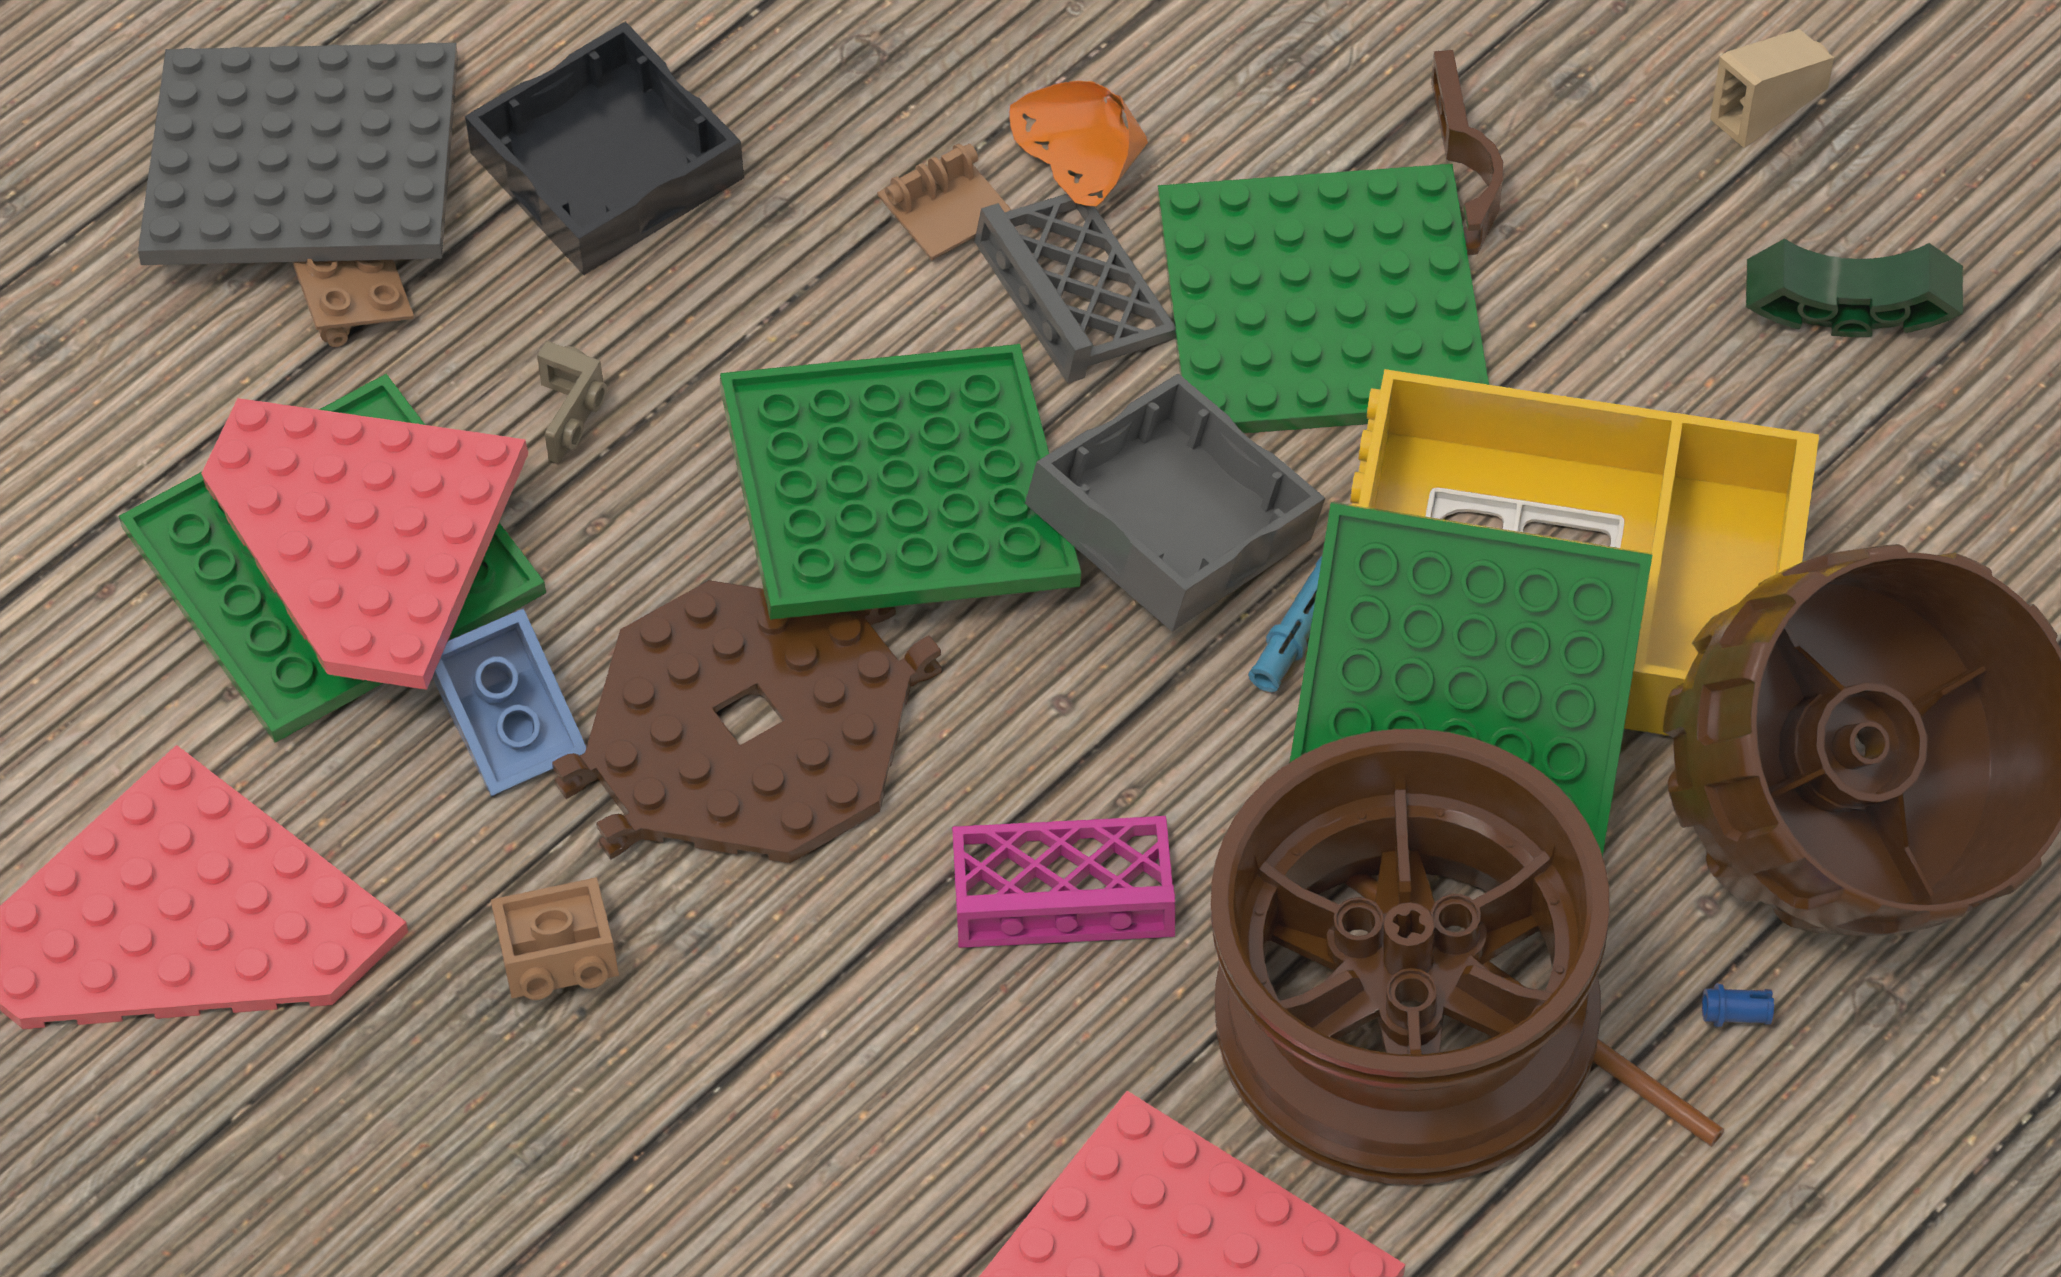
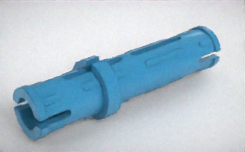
[1248,556,1322,692]

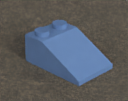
[433,608,586,797]

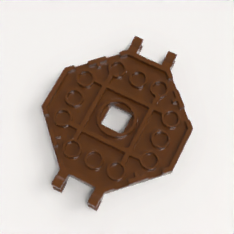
[552,580,942,863]

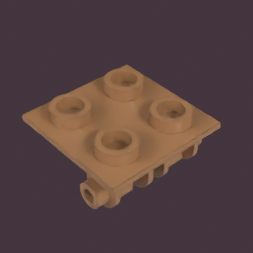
[877,143,1011,260]
[292,258,414,347]

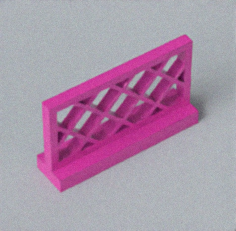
[952,816,1175,948]

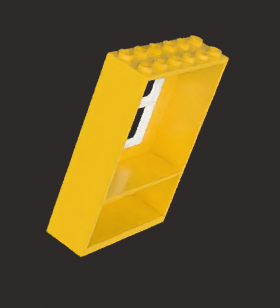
[1350,369,1819,736]

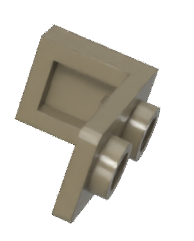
[537,341,607,464]

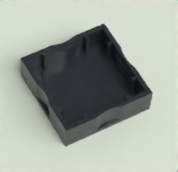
[465,21,744,275]

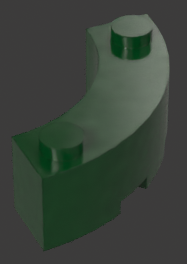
[1746,238,1963,337]

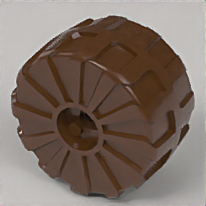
[1663,544,2061,936]

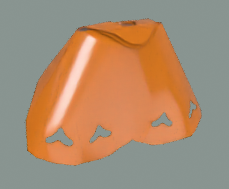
[1009,81,1148,207]

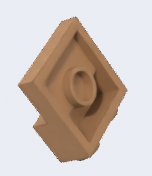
[491,877,619,1000]

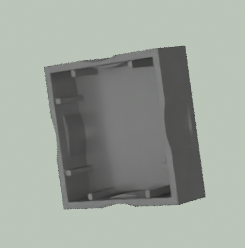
[1025,374,1325,632]

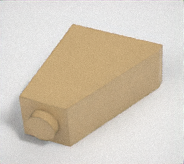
[1710,29,1834,148]

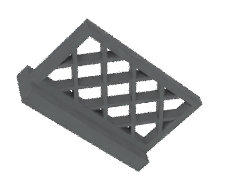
[974,194,1175,383]

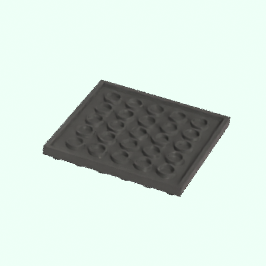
[138,42,458,265]

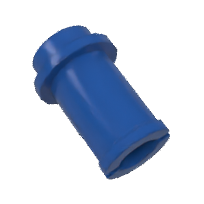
[1702,983,1774,1027]

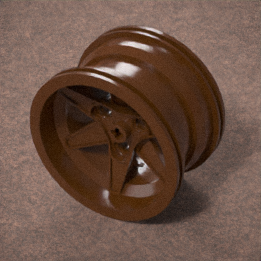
[1211,729,1610,1185]

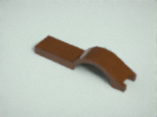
[1431,50,1503,255]

